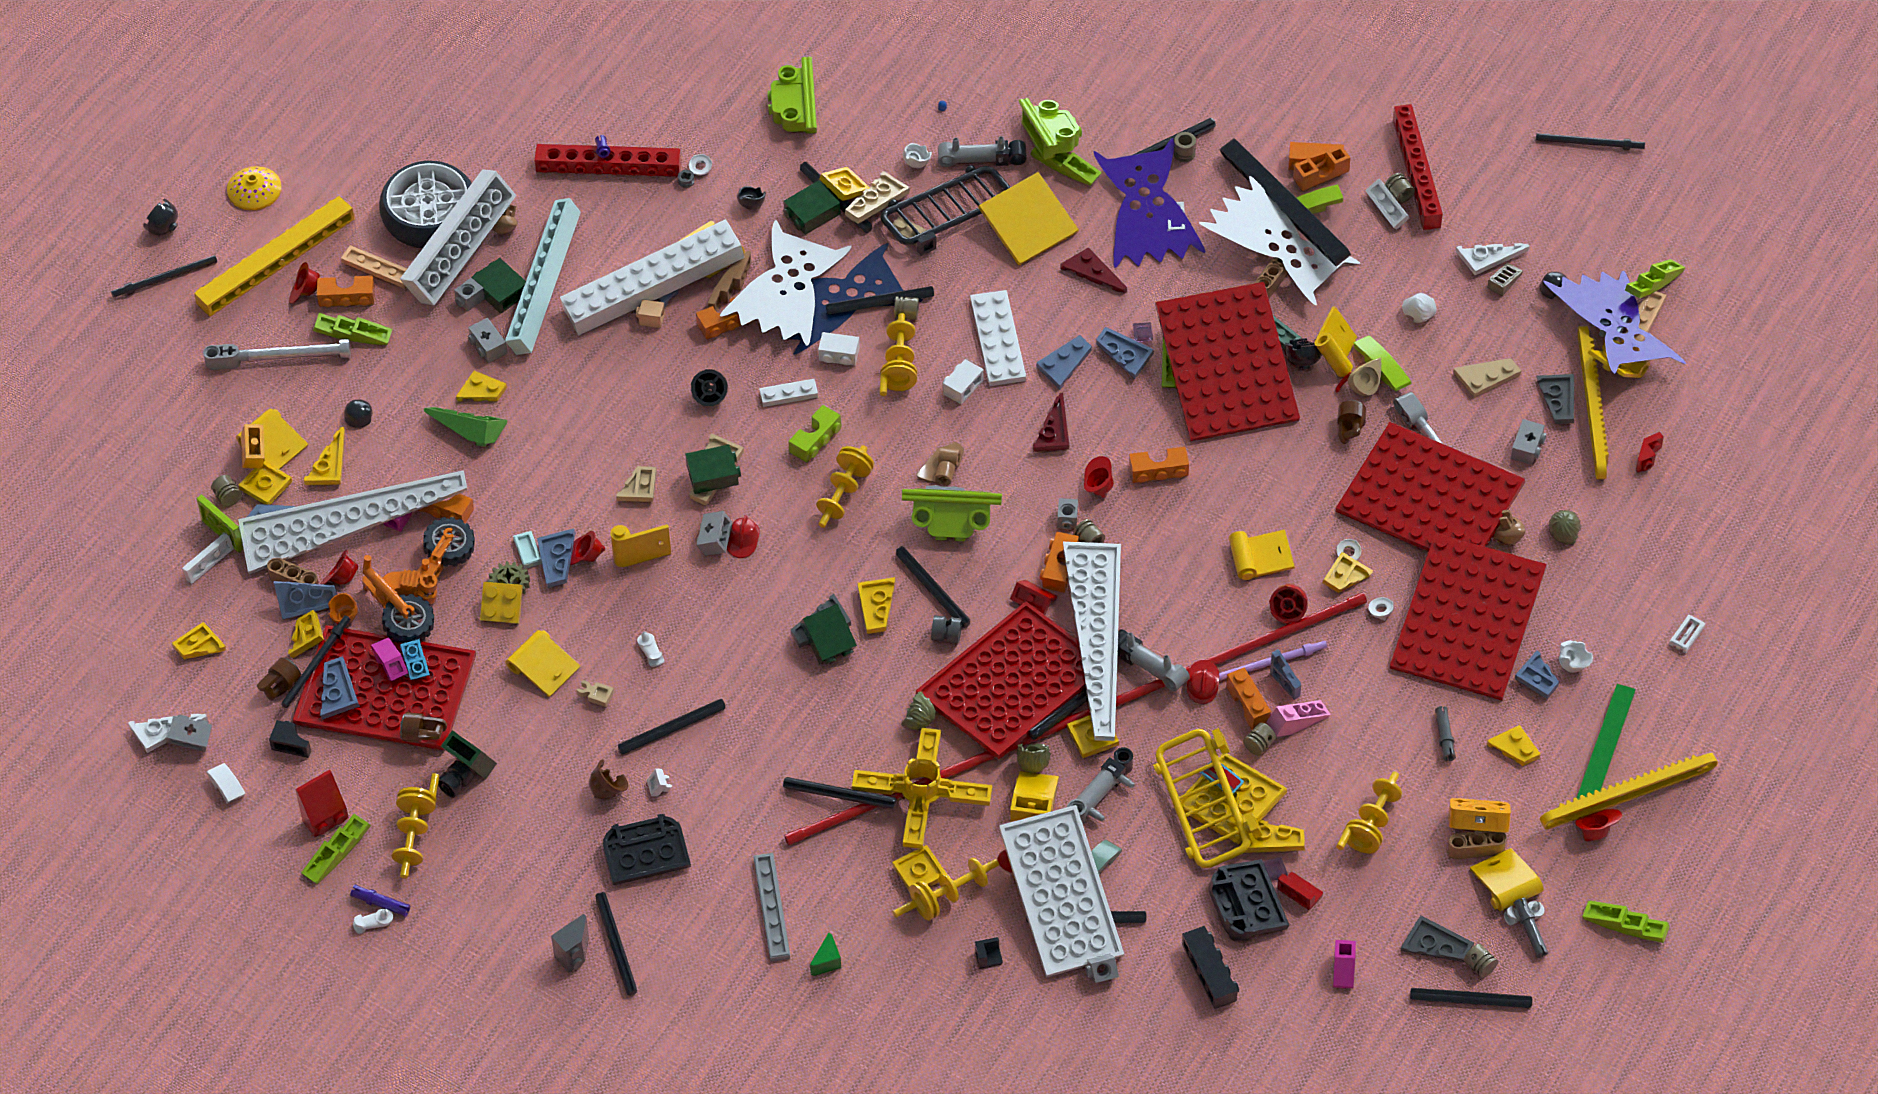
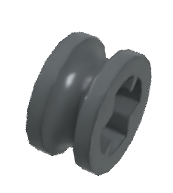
[678,170,695,188]

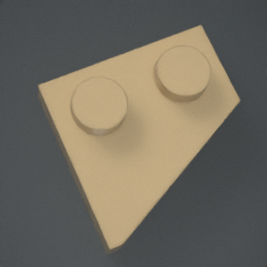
[616,466,657,502]

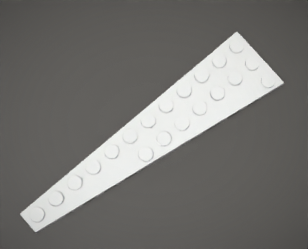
[238,470,468,574]
[1063,542,1121,741]

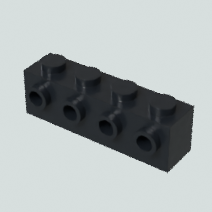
[1182,926,1239,1009]

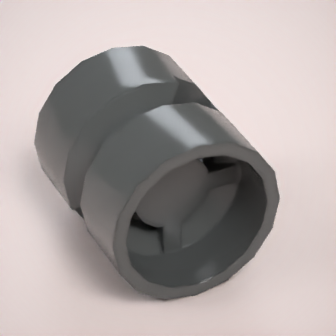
[931,615,962,644]

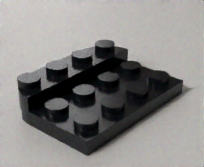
[603,814,691,885]
[1209,859,1289,941]

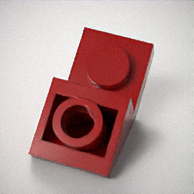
[1636,432,1664,473]

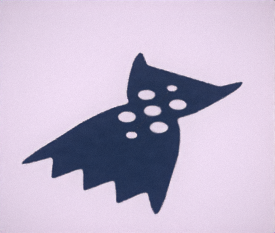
[780,243,923,355]

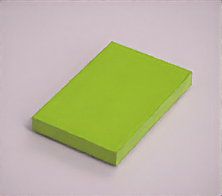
[197,494,244,553]

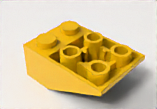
[1010,771,1059,822]

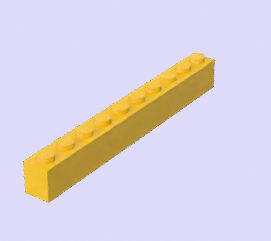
[194,196,355,317]

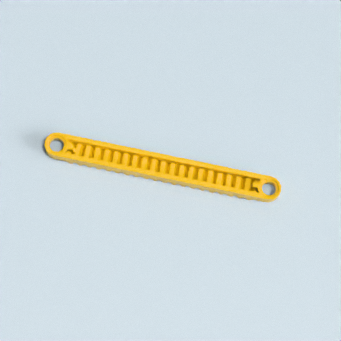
[1577,326,1609,480]
[1540,753,1718,830]

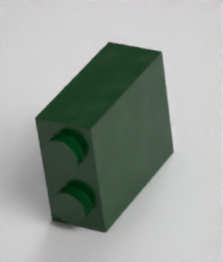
[783,180,841,235]
[471,258,526,314]
[685,444,741,494]
[800,603,857,665]
[441,730,497,779]

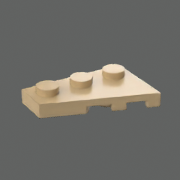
[1453,358,1521,398]

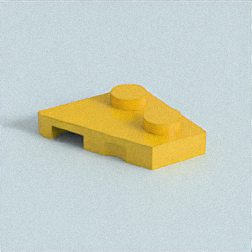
[456,371,507,402]
[1322,552,1373,593]
[288,610,324,658]
[172,622,226,659]
[1487,725,1541,766]

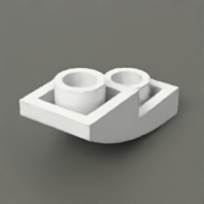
[206,763,246,804]

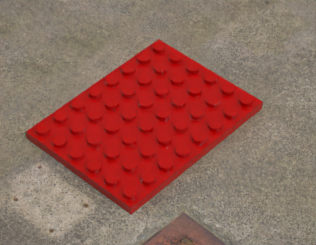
[1155,282,1300,442]
[1336,422,1525,552]
[1390,533,1547,701]
[916,601,1086,760]
[293,625,476,751]

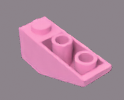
[1266,700,1331,737]

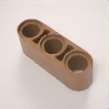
[1256,257,1291,298]
[267,558,319,584]
[1448,831,1507,859]

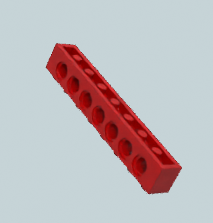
[1393,104,1443,230]
[534,144,682,177]

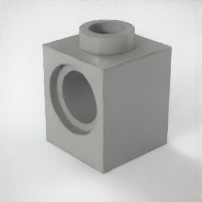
[454,278,485,311]
[1057,498,1078,529]
[1085,954,1119,983]

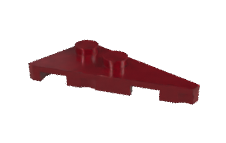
[1060,247,1127,294]
[1033,393,1069,452]

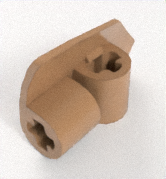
[916,442,964,485]

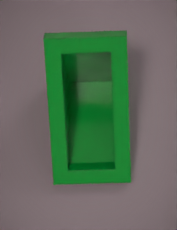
[810,933,841,976]

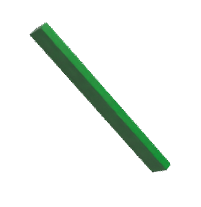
[1577,684,1636,800]

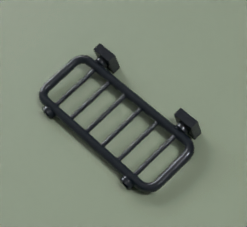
[880,165,1011,256]

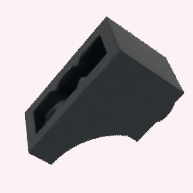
[269,720,311,758]

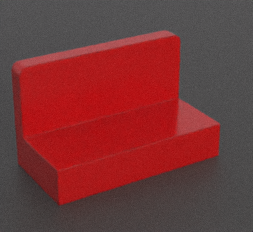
[1010,580,1057,615]
[1277,872,1323,911]

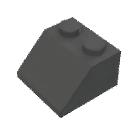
[551,914,589,973]

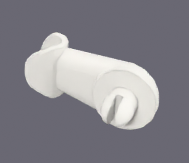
[637,632,665,667]
[1504,901,1545,926]
[353,909,393,934]

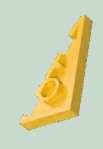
[304,427,345,485]

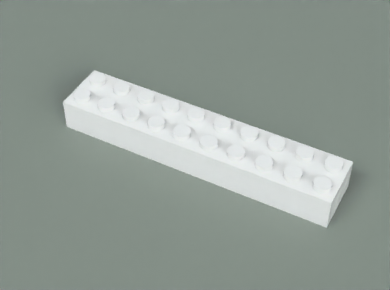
[560,219,745,336]

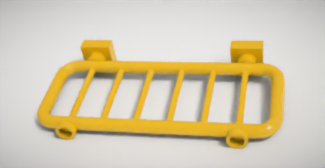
[1153,728,1263,868]

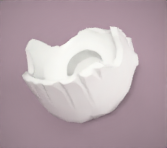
[1402,293,1437,323]
[1559,640,1593,673]

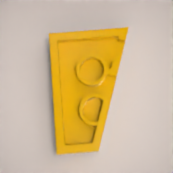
[857,577,896,634]
[1245,820,1305,853]

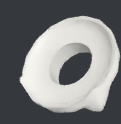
[689,154,713,176]
[1336,539,1362,560]
[1369,597,1394,621]

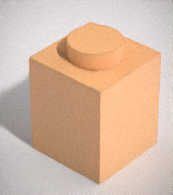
[636,299,665,328]

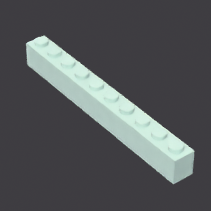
[505,198,581,355]

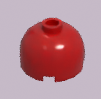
[1269,584,1308,624]

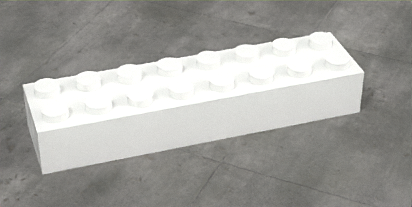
[400,169,517,305]

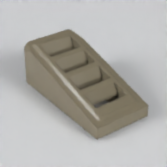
[1487,262,1523,296]

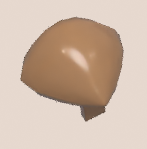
[492,204,518,234]
[1493,510,1525,545]

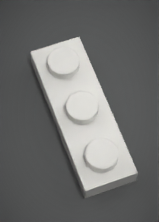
[1365,179,1410,230]
[759,379,818,407]
[182,533,234,584]

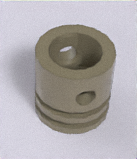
[1174,132,1196,162]
[1385,173,1415,204]
[894,296,919,320]
[211,475,242,507]
[1073,519,1105,543]
[1243,723,1276,756]
[1464,944,1498,978]

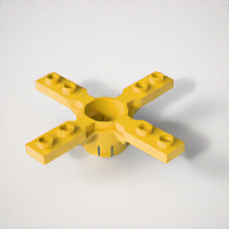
[852,728,992,849]

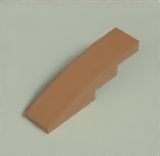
[708,251,752,312]

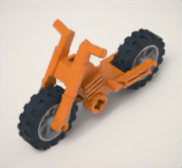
[362,517,475,644]

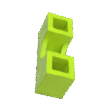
[788,405,842,463]

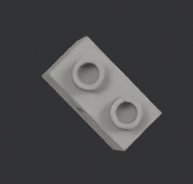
[468,318,508,363]
[1511,419,1547,465]
[697,511,732,556]
[167,715,212,752]

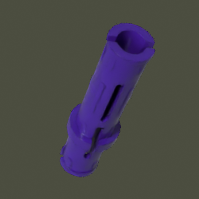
[350,884,411,917]

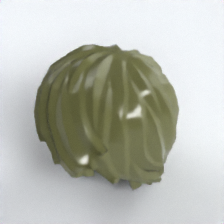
[1548,510,1581,544]
[901,692,935,730]
[1017,743,1051,774]

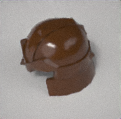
[589,759,628,799]

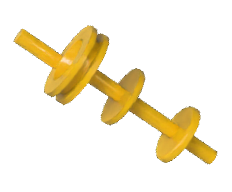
[879,313,917,396]
[816,445,874,528]
[1336,771,1402,854]
[391,773,439,879]
[892,857,999,921]

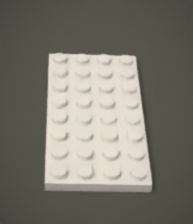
[999,805,1124,977]

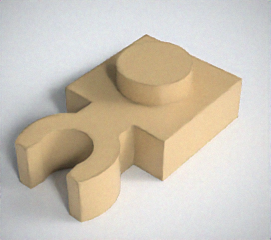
[577,680,614,707]

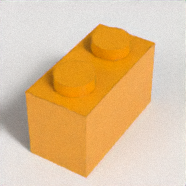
[241,424,265,469]

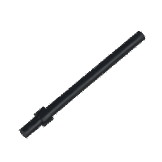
[1536,133,1645,150]
[111,255,217,298]
[281,615,351,708]

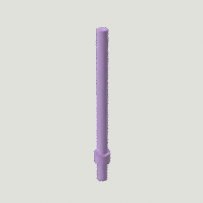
[1219,641,1327,681]

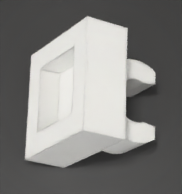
[647,768,672,797]

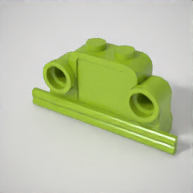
[768,57,817,134]
[1019,98,1082,159]
[902,488,1002,541]

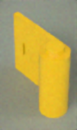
[1315,306,1357,377]
[1587,339,1650,378]
[236,408,309,470]
[610,524,671,567]
[1228,529,1295,580]
[505,630,581,697]
[1470,848,1544,911]

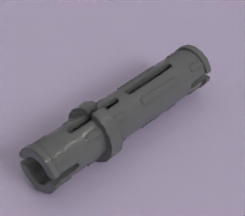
[1435,706,1456,761]
[1514,898,1549,958]

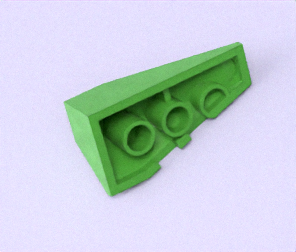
[424,407,507,446]

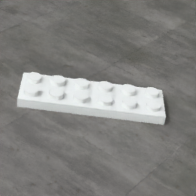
[970,290,1026,386]

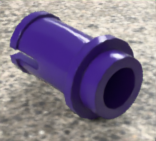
[595,135,610,158]

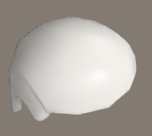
[903,143,932,168]

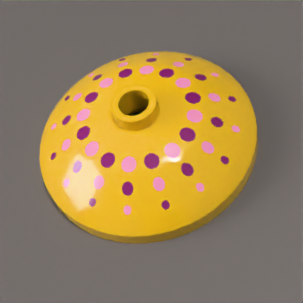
[227,166,282,210]

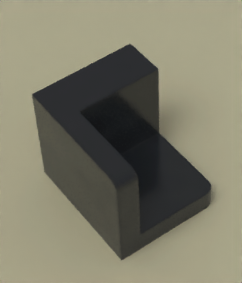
[975,937,1003,969]

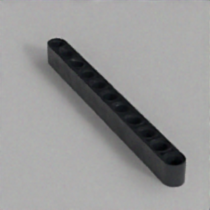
[1219,138,1351,267]

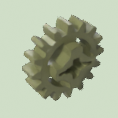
[488,561,530,594]

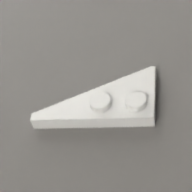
[1456,243,1530,275]
[128,714,208,753]

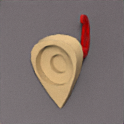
[1335,358,1381,397]

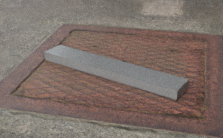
[753,853,791,962]

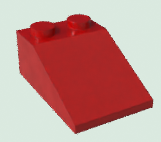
[295,769,349,837]

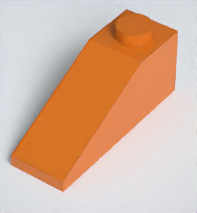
[1288,142,1344,170]

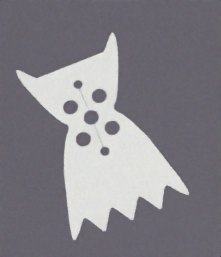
[1199,176,1360,305]
[720,220,851,346]

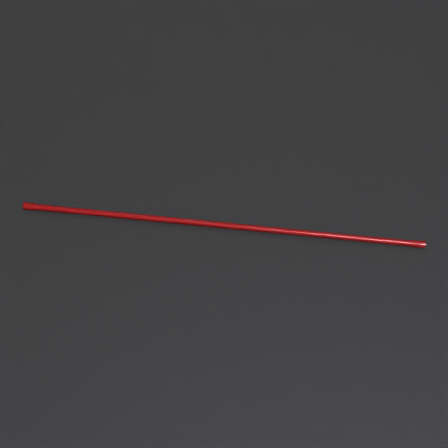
[784,592,1367,846]

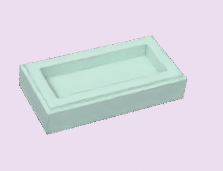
[513,531,542,569]

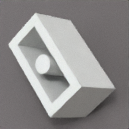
[818,332,860,366]
[942,359,983,405]

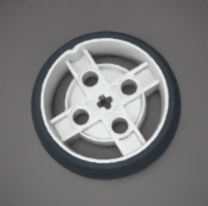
[379,161,472,248]

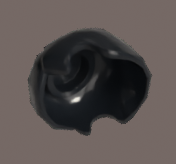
[737,186,766,210]
[1540,272,1567,299]
[344,399,373,428]

